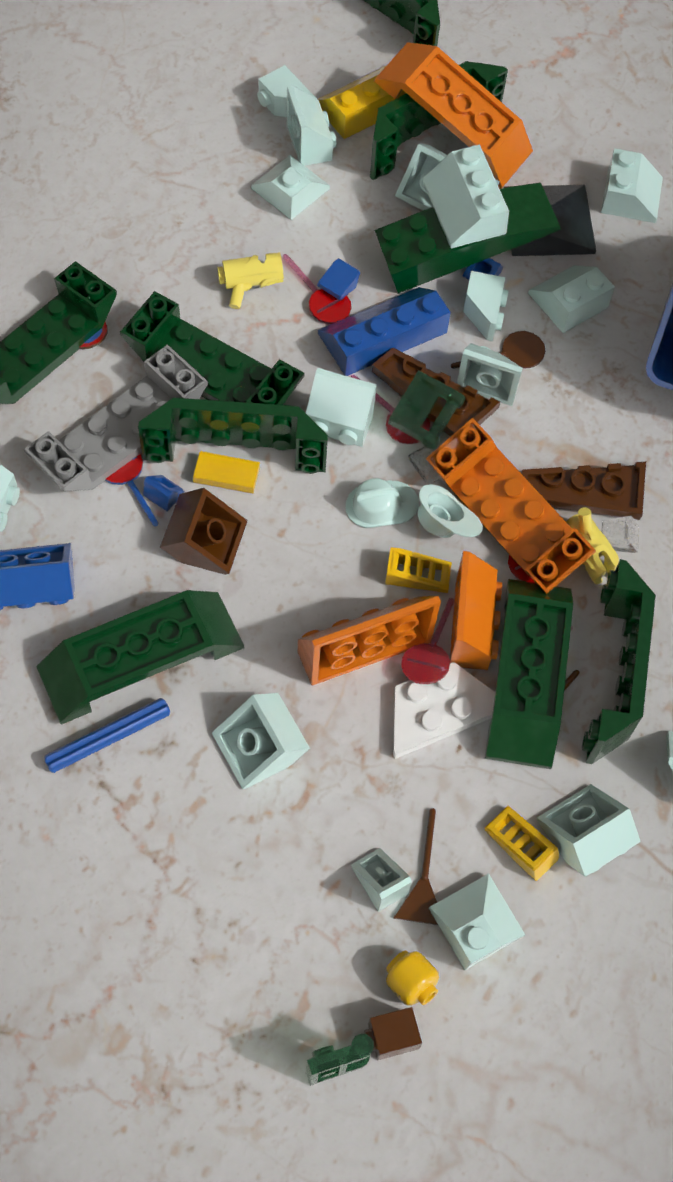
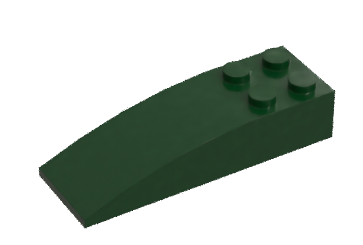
[374,182,561,294]

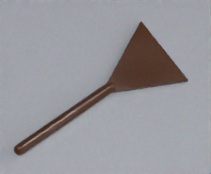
[393,808,438,925]

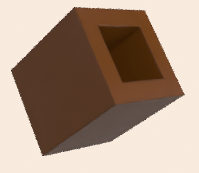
[364,1007,422,1061]

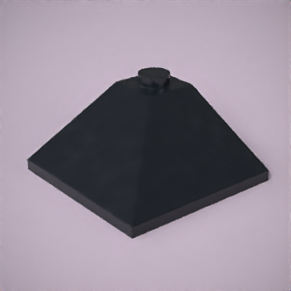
[503,185,596,256]

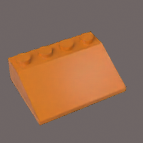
[297,596,441,686]

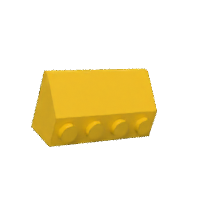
[317,65,406,139]

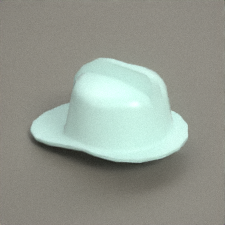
[346,478,419,528]
[418,484,483,538]

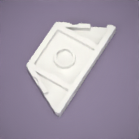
[393,662,495,759]

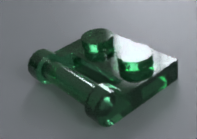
[388,370,466,450]
[306,1034,374,1086]

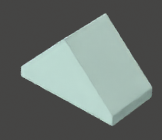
[351,848,412,912]

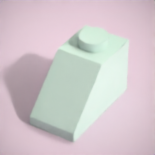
[257,65,317,117]

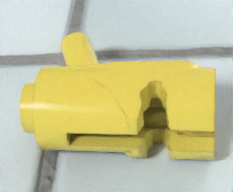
[217,252,284,309]
[566,507,619,585]

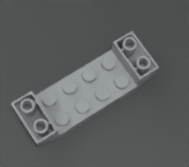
[24,345,208,491]

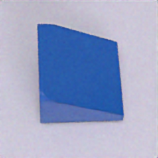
[317,258,360,300]
[462,258,503,280]

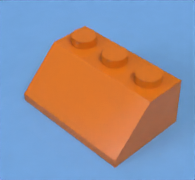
[449,551,502,670]

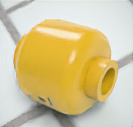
[386,950,439,1006]

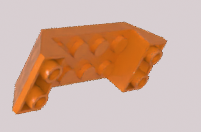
[374,42,533,189]
[425,418,596,594]

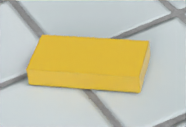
[193,451,260,494]

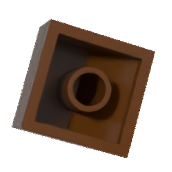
[160,488,248,575]

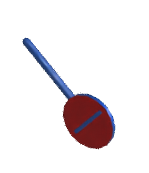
[105,454,159,527]

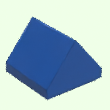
[143,475,185,512]

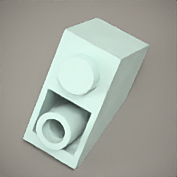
[463,271,509,341]

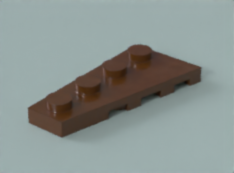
[372,348,500,437]
[521,461,646,520]

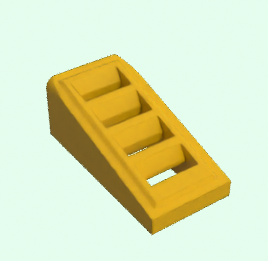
[385,547,452,593]
[484,805,559,881]

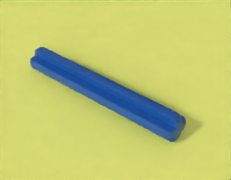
[44,698,170,773]

